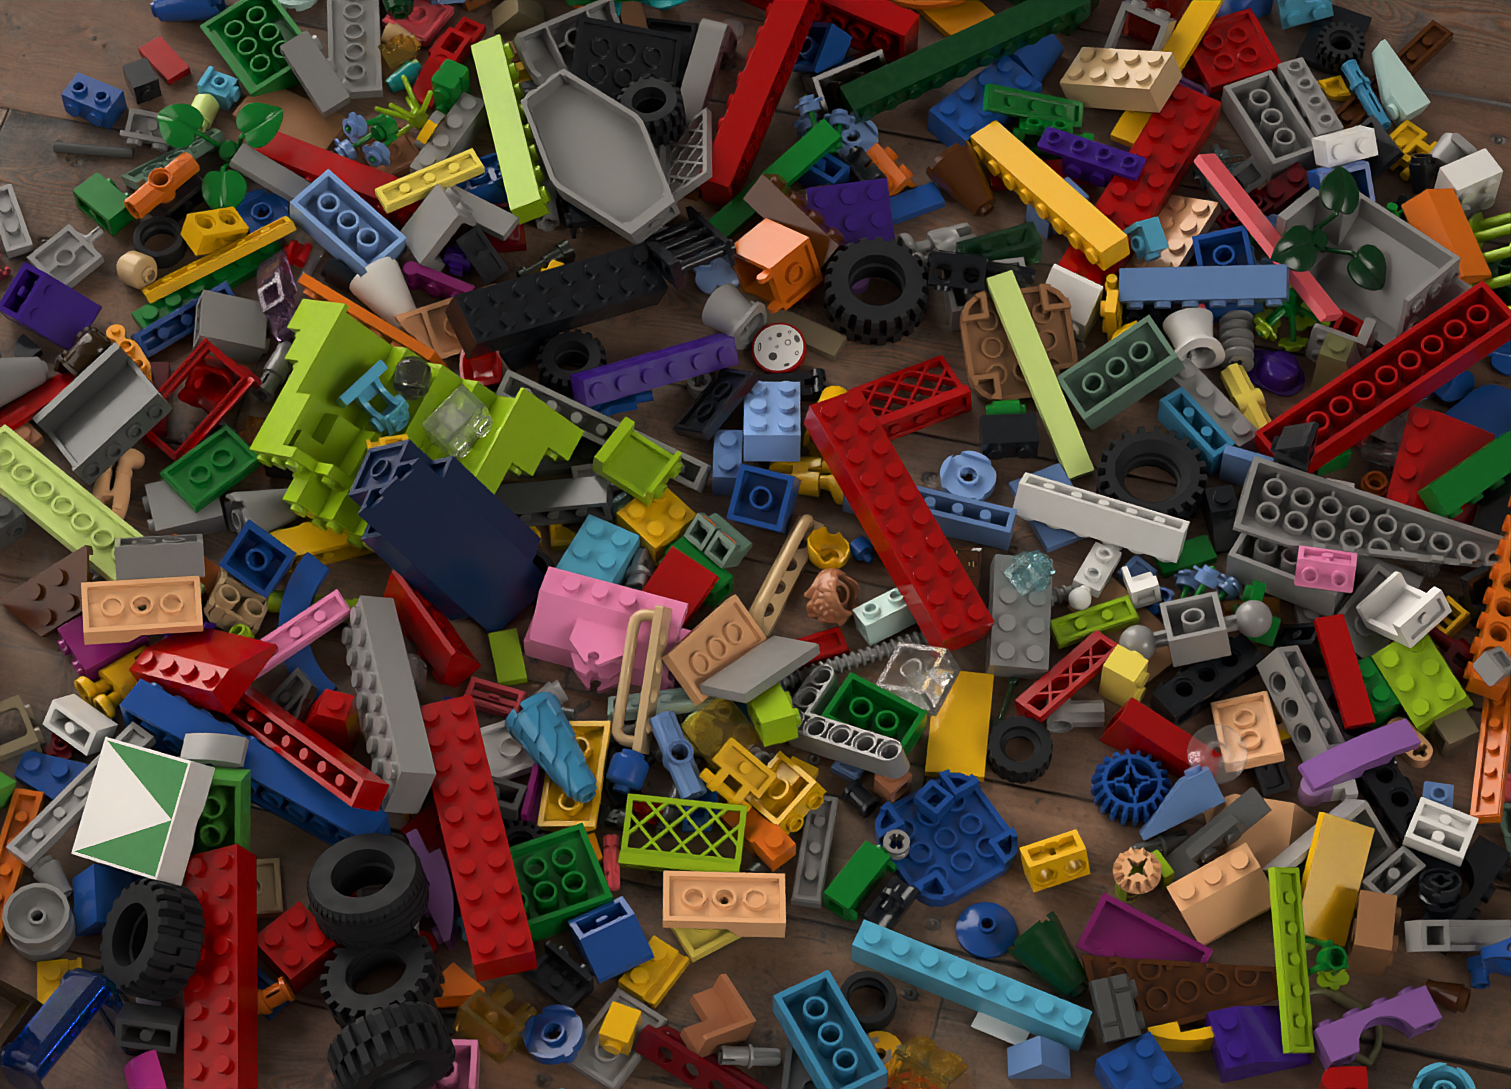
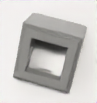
[1473,646,1511,687]

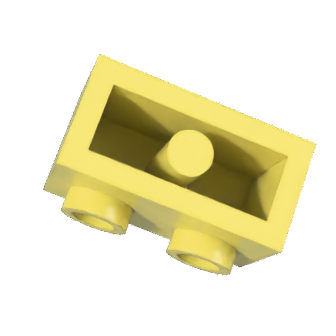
[1098,644,1150,707]

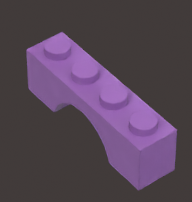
[1313,985,1442,1070]

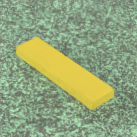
[375,148,485,214]

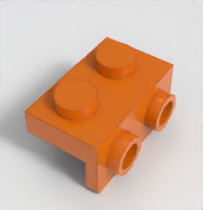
[866,142,917,197]

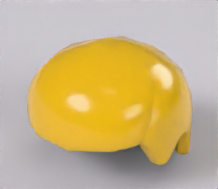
[807,527,851,569]

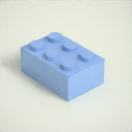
[744,381,801,462]

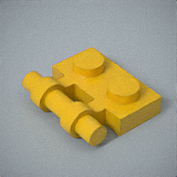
[1390,119,1437,181]
[1100,274,1123,342]
[699,737,778,812]

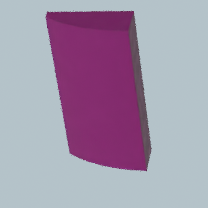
[1076,893,1213,963]

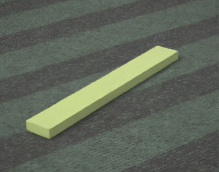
[985,270,1095,481]

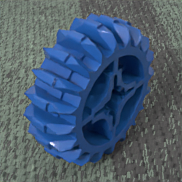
[1091,748,1172,828]

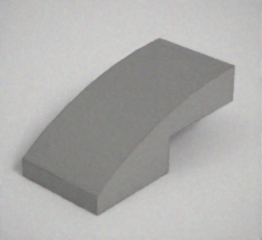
[180,733,249,768]

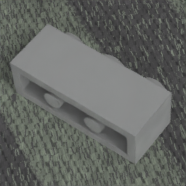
[280,30,352,119]

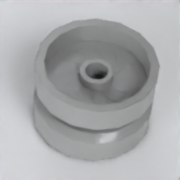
[2,883,76,961]

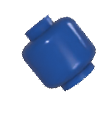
[606,749,649,795]

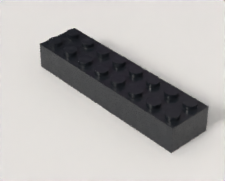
[445,242,669,359]

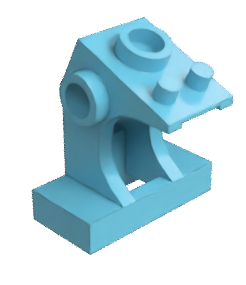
[335,359,410,436]

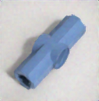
[649,710,707,800]

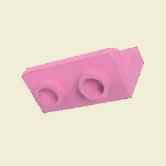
[1294,545,1358,593]

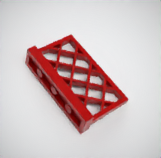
[847,355,972,441]

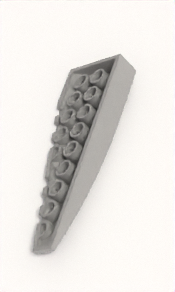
[1233,456,1505,569]

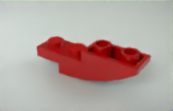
[412,16,486,110]

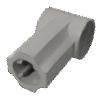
[1045,698,1105,733]

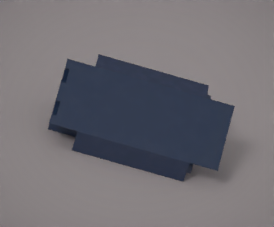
[348,439,545,633]

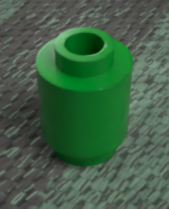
[986,399,1026,415]

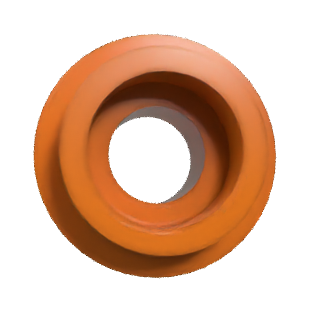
[1360,471,1389,497]

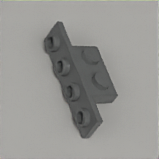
[1164,787,1272,882]

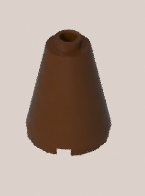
[926,141,996,217]

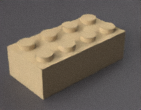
[1059,47,1182,113]

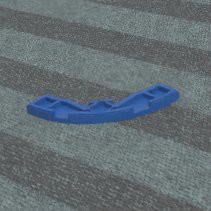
[279,552,338,704]

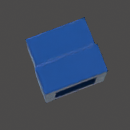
[913,779,954,824]

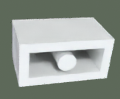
[1311,125,1378,168]
[42,694,118,756]

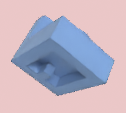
[1422,781,1454,809]

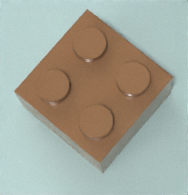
[1346,890,1401,977]

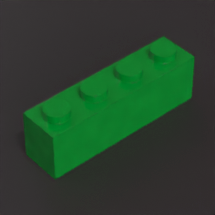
[1417,430,1511,519]

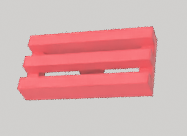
[464,676,527,718]

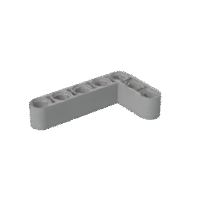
[676,18,737,144]
[788,664,910,779]

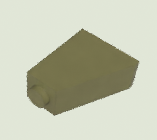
[1310,332,1362,393]

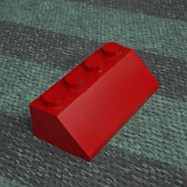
[383,569,481,688]

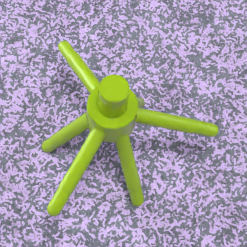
[374,75,433,138]

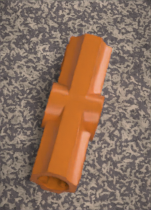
[124,152,200,219]

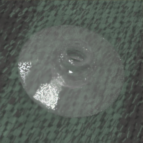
[1187,724,1248,784]

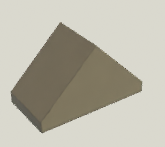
[492,0,545,34]

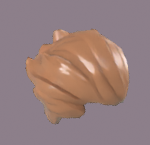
[804,568,860,626]

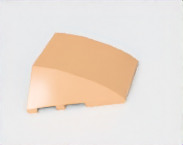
[1203,794,1317,868]

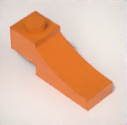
[719,803,796,872]

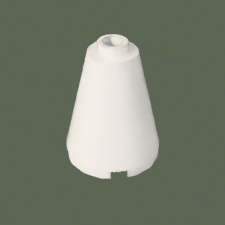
[349,257,416,334]

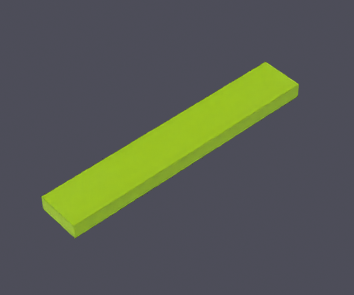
[1268,867,1315,1054]

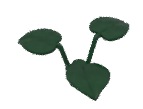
[1271,166,1386,291]

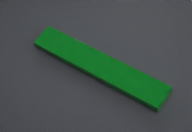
[708,119,843,239]

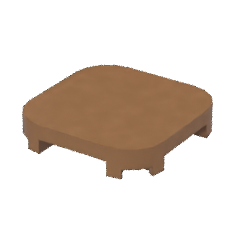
[960,284,1080,403]

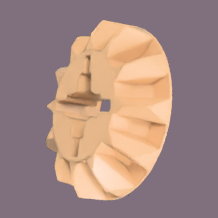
[1113,847,1162,894]

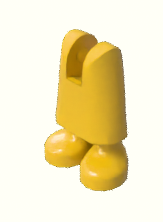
[769,456,843,505]
[74,645,147,719]

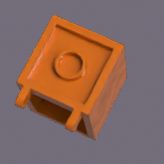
[733,218,824,314]

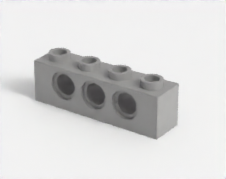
[1277,57,1344,137]
[1256,645,1345,763]

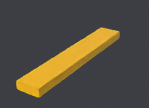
[141,216,297,304]

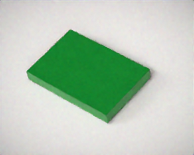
[160,424,263,513]

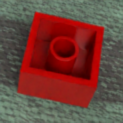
[257,901,340,995]

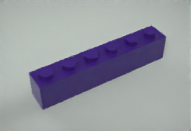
[570,332,739,407]

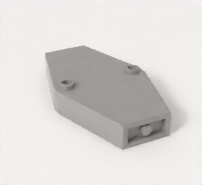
[521,68,680,245]

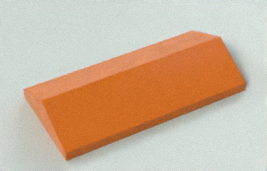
[1401,188,1492,285]

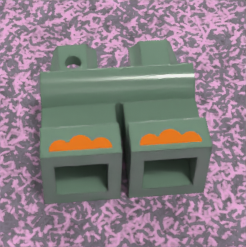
[683,513,753,569]

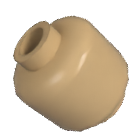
[116,250,157,290]

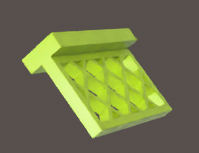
[618,793,748,873]

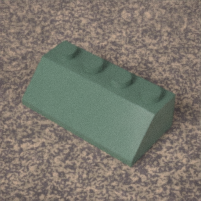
[1057,315,1186,431]

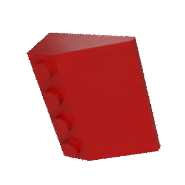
[1386,406,1495,526]
[129,628,278,714]

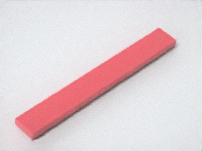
[1194,154,1343,322]

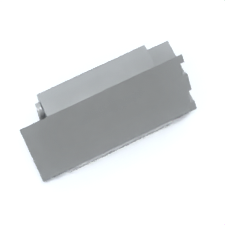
[1275,187,1472,348]

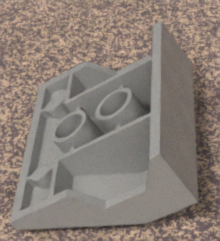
[512,0,620,88]

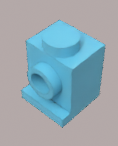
[197,66,241,111]
[1123,216,1169,262]

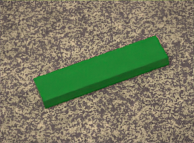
[983,83,1084,129]

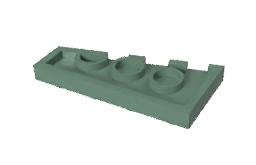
[121,128,226,190]

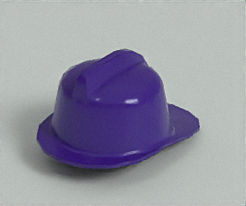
[1246,349,1305,396]

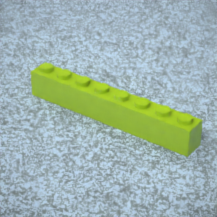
[471,34,551,225]

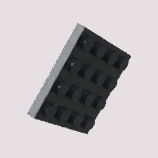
[570,16,683,113]

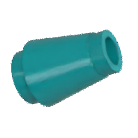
[385,59,422,94]

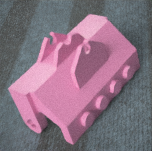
[524,566,692,694]

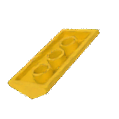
[537,721,612,832]

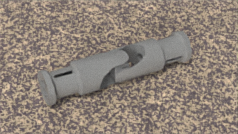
[251,329,295,403]

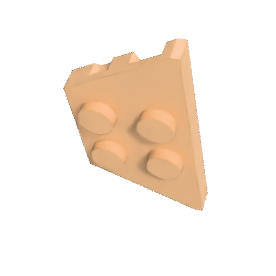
[395,283,496,359]

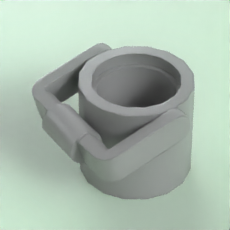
[1430,133,1477,176]

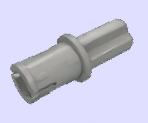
[718,1044,781,1069]

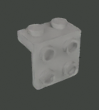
[1305,317,1378,363]

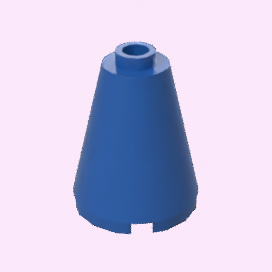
[151,0,226,21]

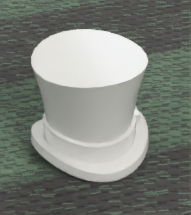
[1163,308,1225,370]

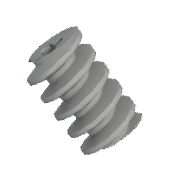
[1219,310,1254,372]

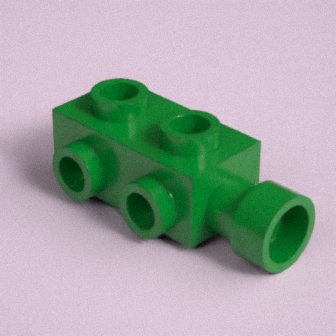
[1012,117,1094,160]

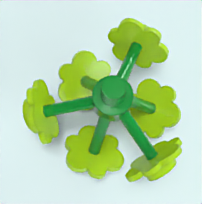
[1253,284,1331,352]

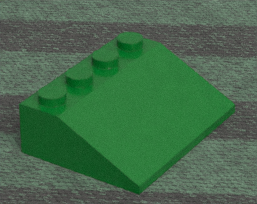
[200,0,303,97]
[509,823,613,942]

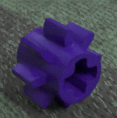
[444,243,474,277]

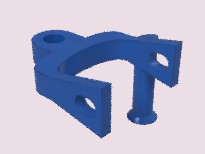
[1466,937,1511,989]

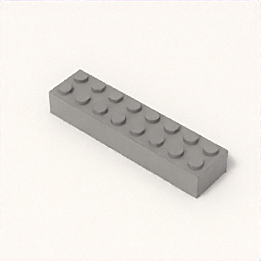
[341,595,436,814]

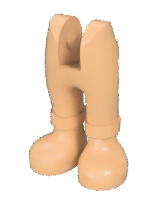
[92,448,145,520]

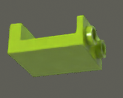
[592,417,683,506]

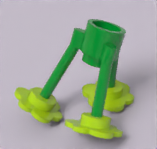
[1305,936,1349,991]

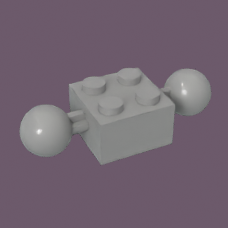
[1119,591,1272,667]

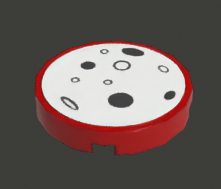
[751,322,807,374]

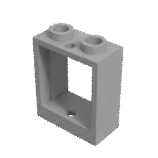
[1104,0,1177,51]

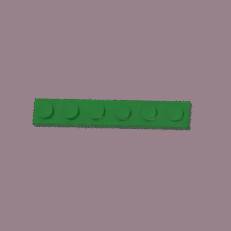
[131,241,283,330]

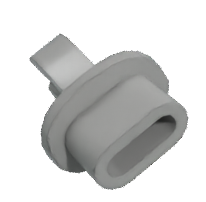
[625,547,654,590]

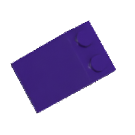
[1204,1006,1312,1083]

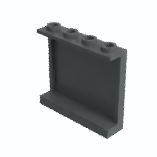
[32,342,173,486]

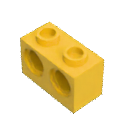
[180,206,249,256]
[1019,829,1091,893]

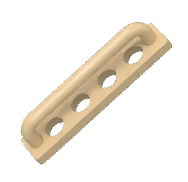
[748,514,824,639]
[612,605,672,755]

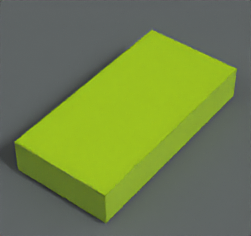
[488,628,528,686]

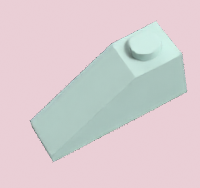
[1372,39,1431,127]

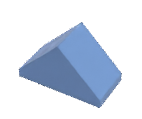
[1007,1035,1071,1079]

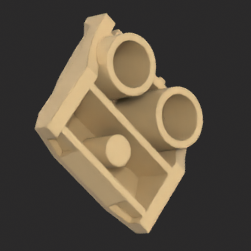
[203,567,276,635]

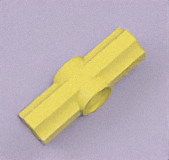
[1220,363,1271,430]

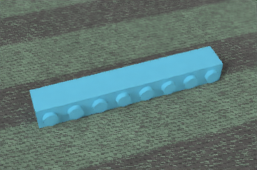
[851,919,1093,1053]

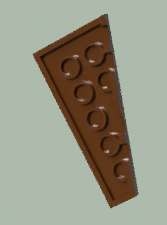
[1081,954,1279,1045]

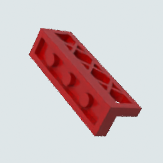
[1015,630,1117,723]

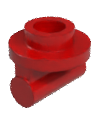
[283,239,313,268]

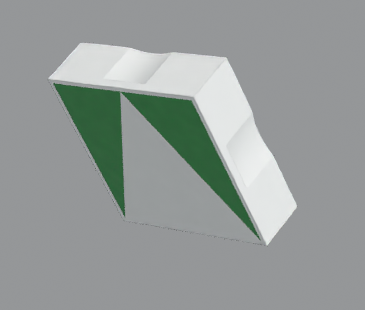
[71,737,215,886]

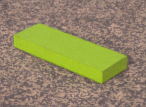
[1050,595,1140,650]

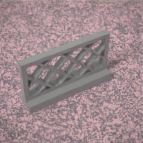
[655,107,712,203]

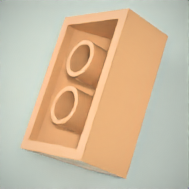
[1166,842,1271,946]

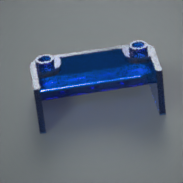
[0,968,123,1089]

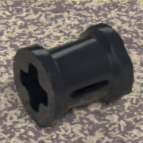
[841,779,881,819]

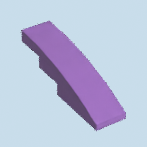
[1298,719,1421,792]

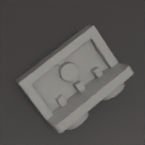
[119,108,175,152]

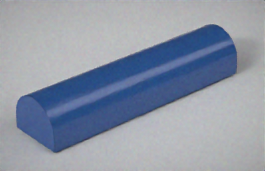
[131,281,235,359]

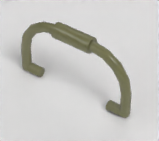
[1309,988,1383,1066]

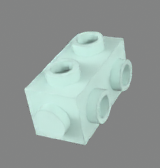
[852,587,917,646]

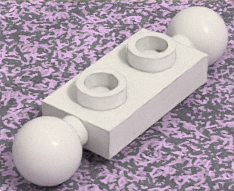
[1068,542,1123,610]

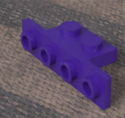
[1038,127,1146,188]

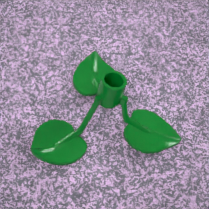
[157,102,284,210]

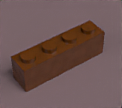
[743,173,848,270]

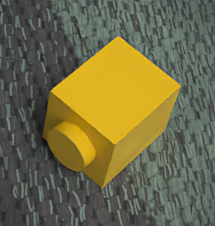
[599,1001,642,1056]

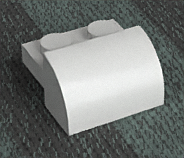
[1402,797,1479,867]

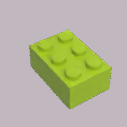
[1371,633,1474,736]

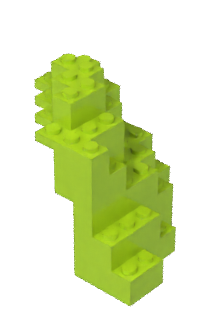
[249,299,584,551]

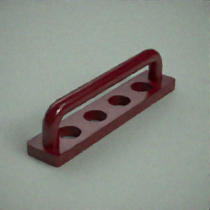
[634,1024,769,1089]

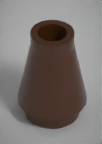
[1425,979,1471,1014]

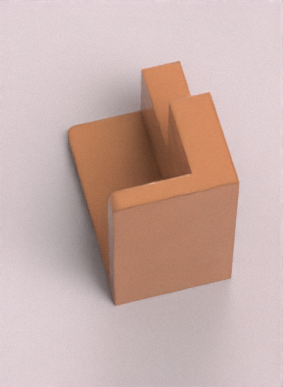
[680,973,757,1057]

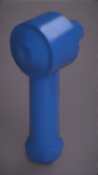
[850,536,874,564]

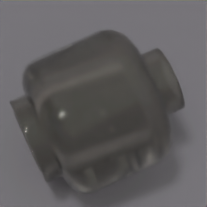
[393,356,432,401]

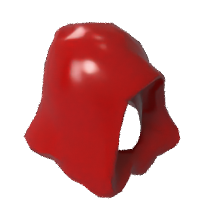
[178,355,241,413]

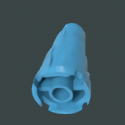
[505,692,597,803]

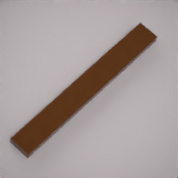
[1335,20,1454,130]

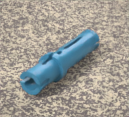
[1341,59,1392,130]

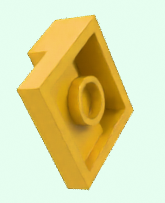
[744,751,827,835]

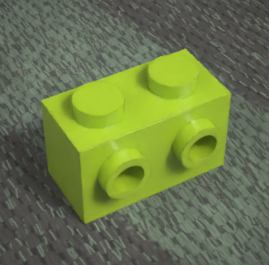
[747,682,801,747]

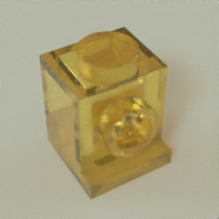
[378,33,422,70]

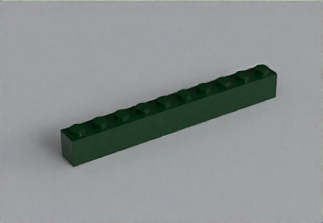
[840,0,1091,125]

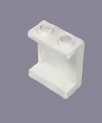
[1356,571,1452,648]

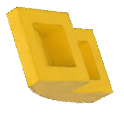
[1146,1021,1214,1052]

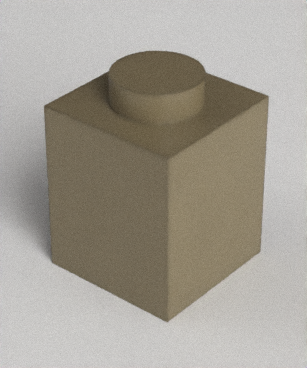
[1429,708,1480,758]

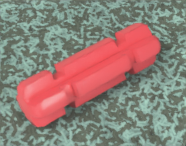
[603,834,620,891]

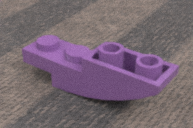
[406,828,459,951]

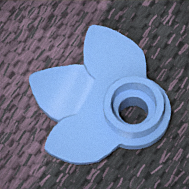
[693,250,739,295]

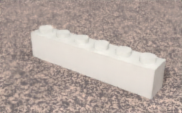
[1013,472,1190,563]

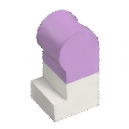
[1298,778,1358,807]

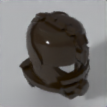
[53,326,113,379]

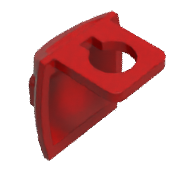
[459,350,502,388]

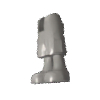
[897,222,980,269]

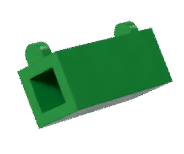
[658,536,733,608]
[823,840,898,922]

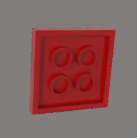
[1190,8,1282,94]

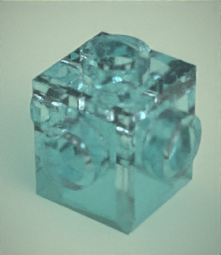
[1003,549,1056,595]

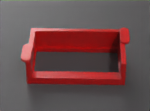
[141,338,262,461]

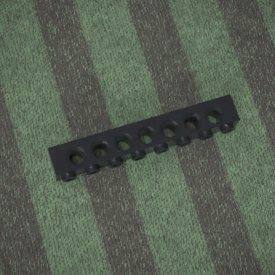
[1317,677,1460,873]

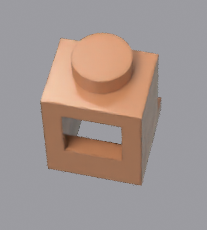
[869,772,912,804]

